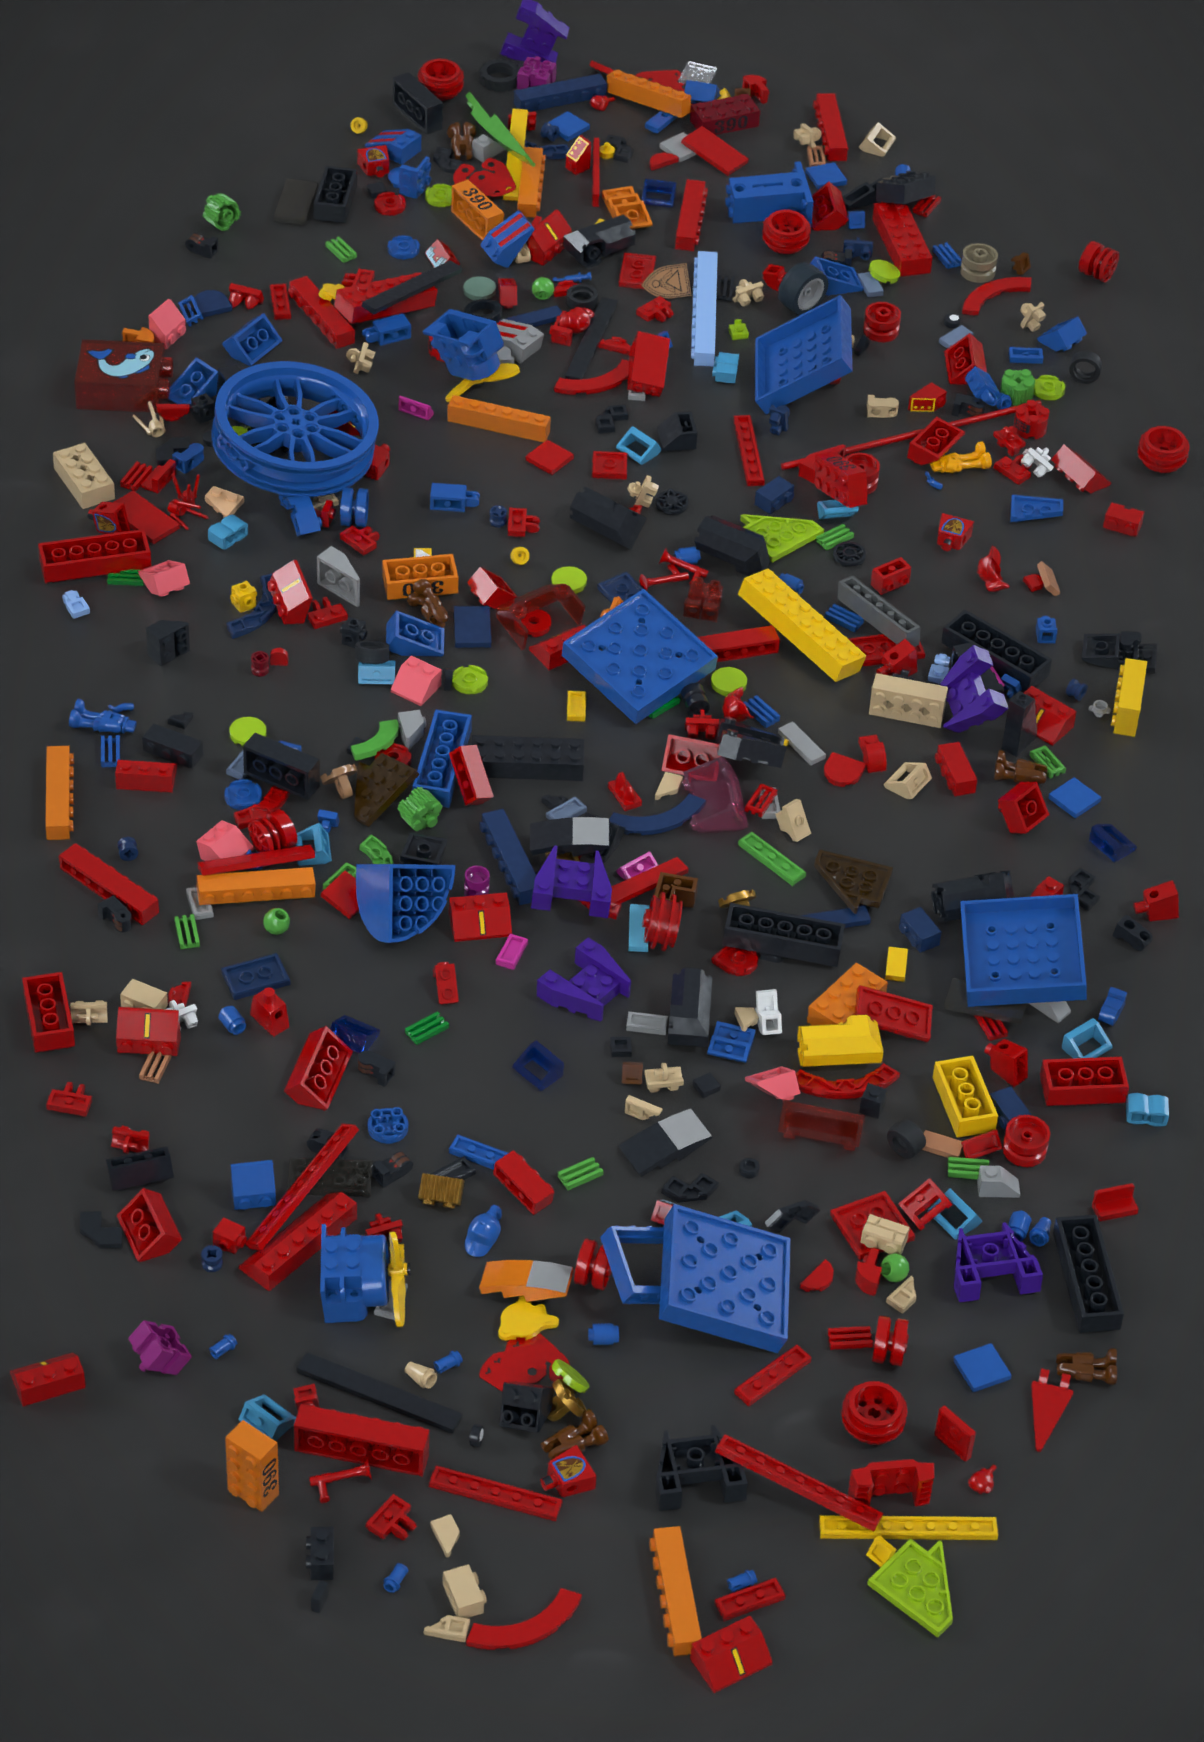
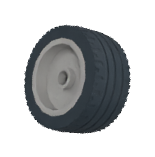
[778,262,829,315]

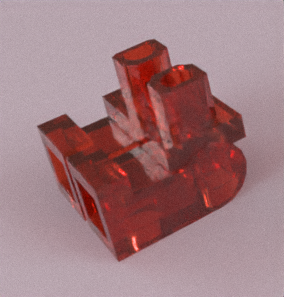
[683,577,723,622]

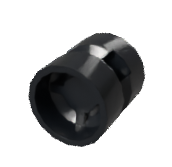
[681,683,710,717]

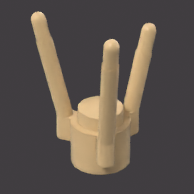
[133,401,166,437]

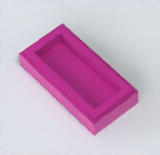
[496,934,528,970]

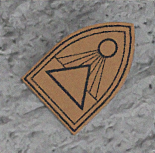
[642,263,692,299]

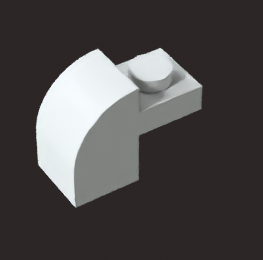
[755,989,782,1035]

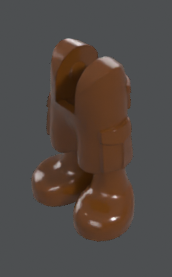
[447,122,476,160]
[407,579,449,628]
[994,750,1047,784]
[1056,1348,1117,1385]
[541,1409,609,1460]

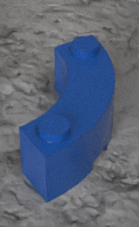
[278,494,322,536]

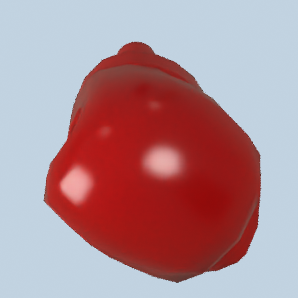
[590,95,615,111]
[968,1464,997,1494]

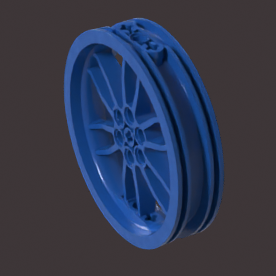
[211,361,379,497]

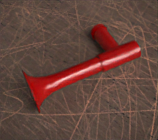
[659,547,709,587]
[639,563,689,591]
[309,1458,372,1503]

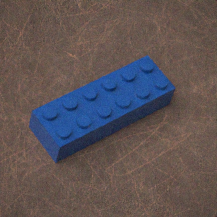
[412,709,472,808]

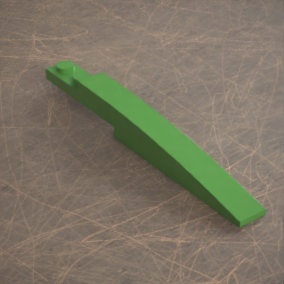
[465,92,536,167]

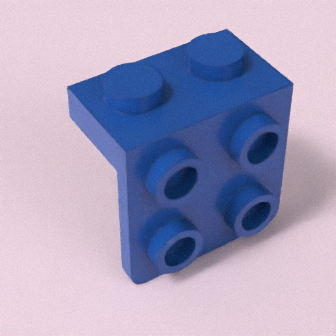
[399,156,431,199]

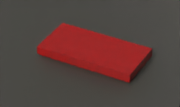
[681,126,749,176]
[114,490,180,544]
[848,634,925,667]
[855,985,933,1042]

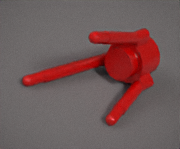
[171,473,200,508]
[168,499,209,530]

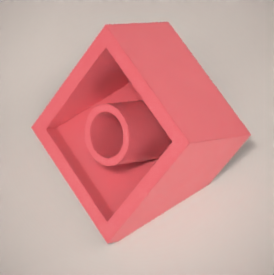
[148,299,186,349]
[138,560,190,597]
[391,656,442,706]
[196,820,254,861]
[745,1066,800,1101]

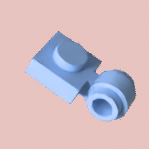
[62,590,90,619]
[928,653,950,684]

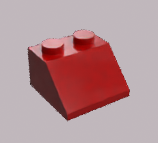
[467,566,519,609]

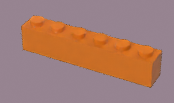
[607,70,691,118]
[517,147,546,218]
[448,395,551,442]
[46,746,74,840]
[197,867,316,905]
[649,1526,702,1656]

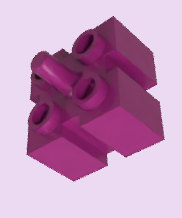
[517,56,557,89]
[128,1320,192,1375]

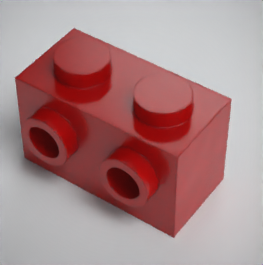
[871,557,911,595]

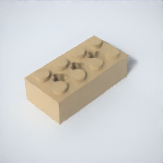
[53,443,115,509]
[869,673,948,728]

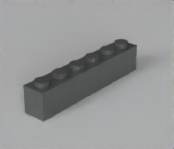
[838,576,921,647]

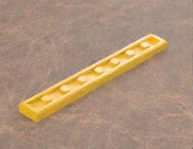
[503,109,528,201]
[819,1515,998,1540]

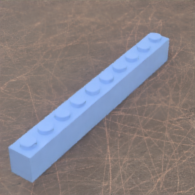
[691,251,717,367]

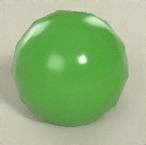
[532,277,554,300]
[263,908,290,935]
[880,1253,909,1283]

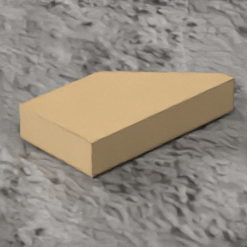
[312,493,339,511]
[655,772,683,800]
[734,1007,759,1031]
[625,1095,663,1120]
[886,1276,916,1314]
[430,1514,460,1558]
[424,1615,470,1643]

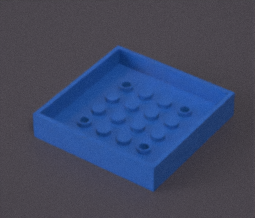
[755,295,853,415]
[562,589,718,724]
[960,894,1087,1007]
[659,1204,790,1353]

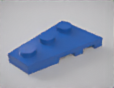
[1010,495,1063,522]

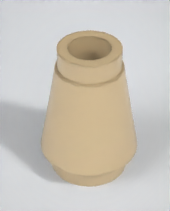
[405,1362,437,1389]

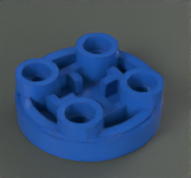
[368,1107,408,1144]

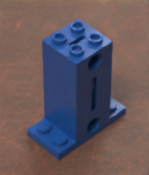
[725,161,814,227]

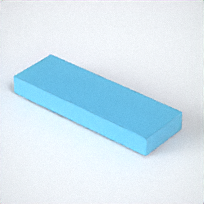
[628,904,649,952]

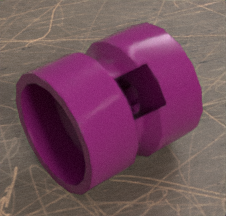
[464,865,490,896]

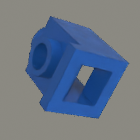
[1036,616,1058,643]

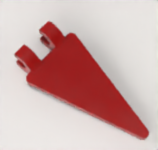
[1031,1368,1074,1452]

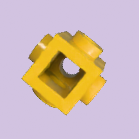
[230,581,257,613]

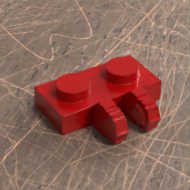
[341,269,375,287]
[636,296,674,322]
[994,454,1033,485]
[508,508,540,537]
[340,525,380,556]
[308,597,348,629]
[46,1082,92,1117]
[366,1494,417,1540]

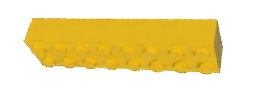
[738,568,866,682]

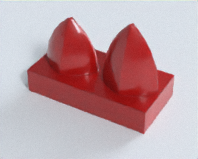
[229,283,264,310]
[608,772,642,811]

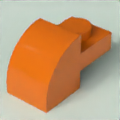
[122,327,155,351]

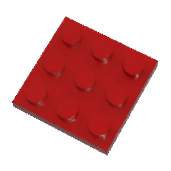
[830,1191,915,1260]

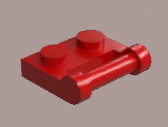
[898,1178,953,1231]

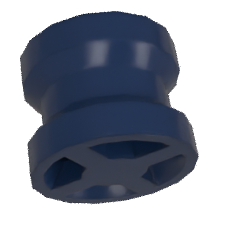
[540,122,559,141]
[489,505,507,527]
[1066,678,1088,701]
[117,837,138,861]
[201,1245,223,1272]

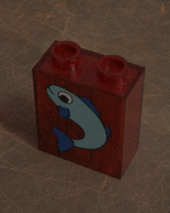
[75,339,173,413]

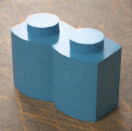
[712,352,739,384]
[208,514,248,550]
[1126,1093,1169,1127]

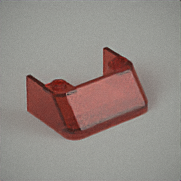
[496,584,585,650]
[778,1099,867,1151]

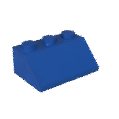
[222,313,283,366]

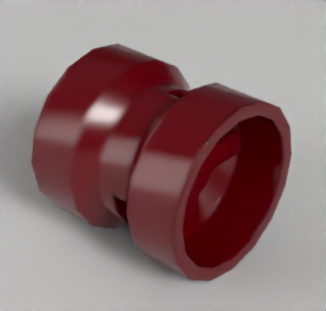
[251,651,269,677]

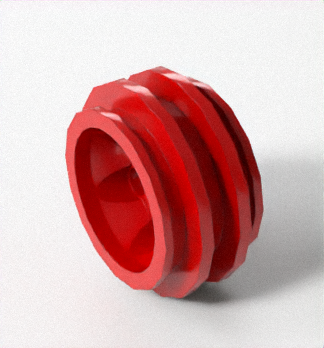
[418,59,464,100]
[762,210,811,254]
[1137,426,1190,473]
[642,892,683,952]
[841,1381,908,1444]

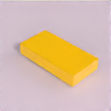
[567,691,586,721]
[885,947,908,982]

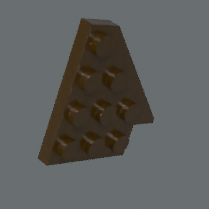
[354,753,419,827]
[814,850,893,914]

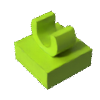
[728,319,749,340]

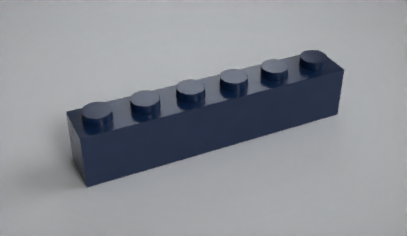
[514,74,607,112]
[479,809,536,905]

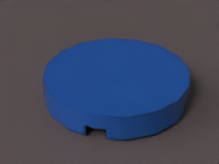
[387,235,420,260]
[224,779,262,810]

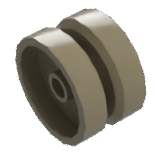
[960,243,998,283]

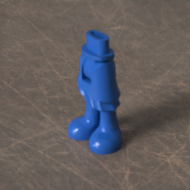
[69,698,137,734]

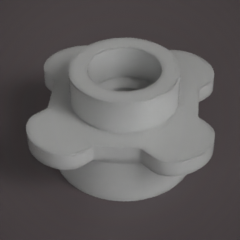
[1089,700,1111,717]

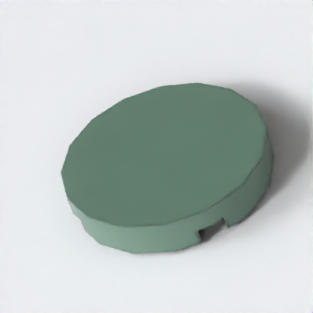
[463,276,496,301]

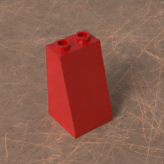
[627,331,670,397]

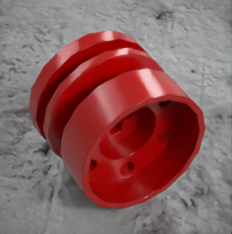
[1078,241,1120,283]
[248,809,297,852]

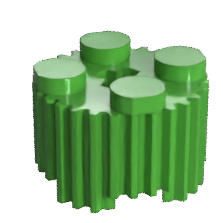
[203,193,241,231]
[1000,369,1035,406]
[397,787,443,831]

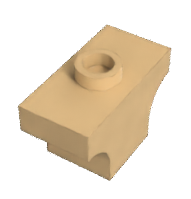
[776,799,811,842]

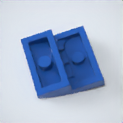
[707,1021,756,1063]

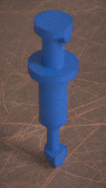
[553,272,592,283]

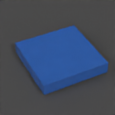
[548,111,590,141]
[805,162,847,190]
[1048,777,1101,819]
[953,1343,1012,1392]

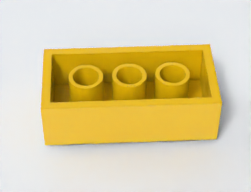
[1111,658,1147,737]
[932,1056,998,1138]

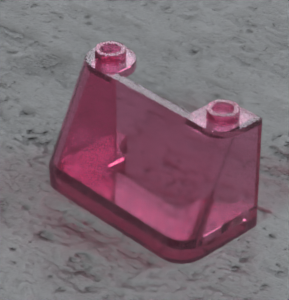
[682,756,749,833]

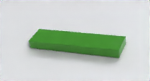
[738,832,806,886]

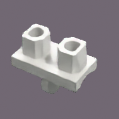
[1021,447,1054,478]
[165,1000,198,1030]

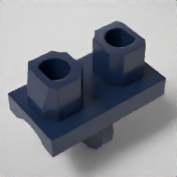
[843,237,873,260]
[769,405,790,436]

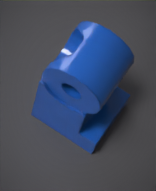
[172,443,204,474]
[1098,987,1127,1026]

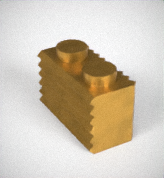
[418,1173,465,1209]

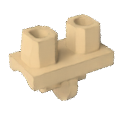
[794,123,821,148]
[732,279,764,307]
[1020,302,1046,332]
[346,342,375,374]
[628,475,659,508]
[70,1000,108,1026]
[644,1063,684,1093]

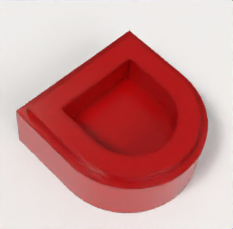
[1023,574,1044,592]
[270,648,289,666]

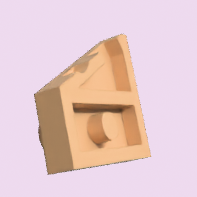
[205,486,244,518]

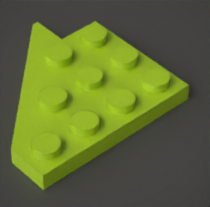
[740,514,824,563]
[867,1539,953,1638]

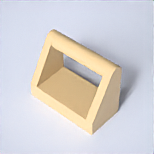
[859,122,896,157]
[884,762,932,799]

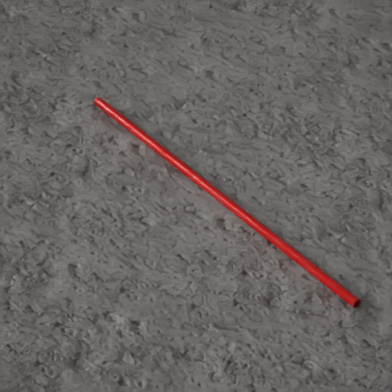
[781,400,1042,470]

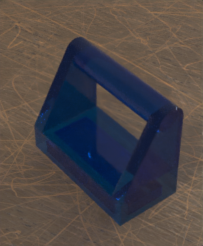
[642,179,676,207]
[1089,824,1137,862]
[330,1015,380,1053]
[512,1040,564,1091]

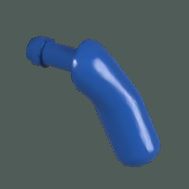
[925,471,943,490]
[108,703,134,713]

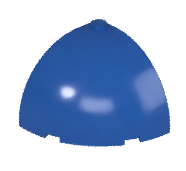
[356,864,455,943]

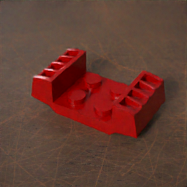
[847,1459,934,1507]

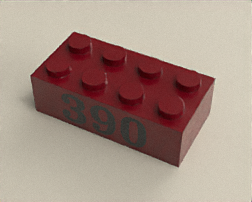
[690,94,760,135]

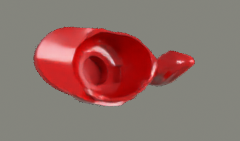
[559,307,594,333]
[977,546,1010,592]
[723,687,754,723]

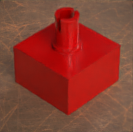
[997,782,1050,834]

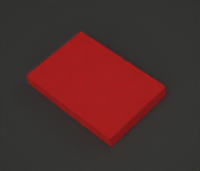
[618,253,656,289]

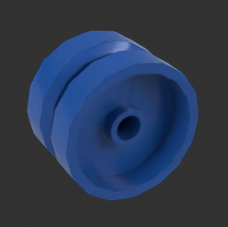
[340,487,369,527]

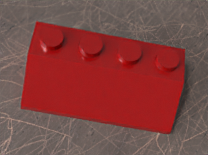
[284,1026,353,1110]

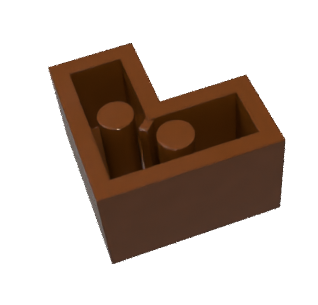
[654,872,698,908]

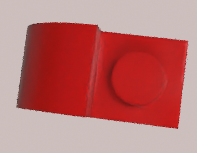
[742,75,769,104]
[762,264,787,291]
[858,734,887,773]
[855,1248,882,1296]

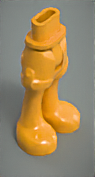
[930,441,992,473]

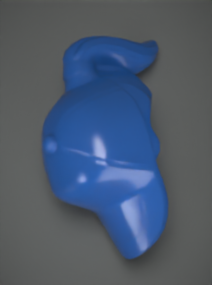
[465,1205,502,1257]

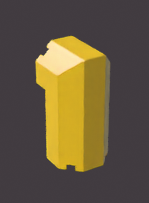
[797,1015,883,1067]

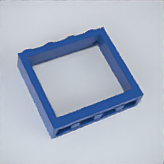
[600,1225,664,1304]

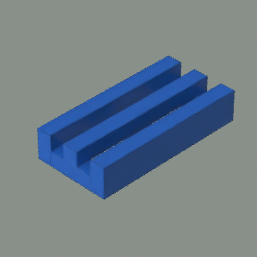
[932,242,962,269]
[178,295,204,327]
[1009,347,1043,364]
[824,604,864,633]
[743,695,780,728]
[101,735,120,767]

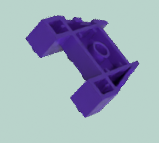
[500,0,570,63]
[940,645,1008,733]
[531,845,612,918]
[536,937,631,1022]
[954,1222,1043,1302]

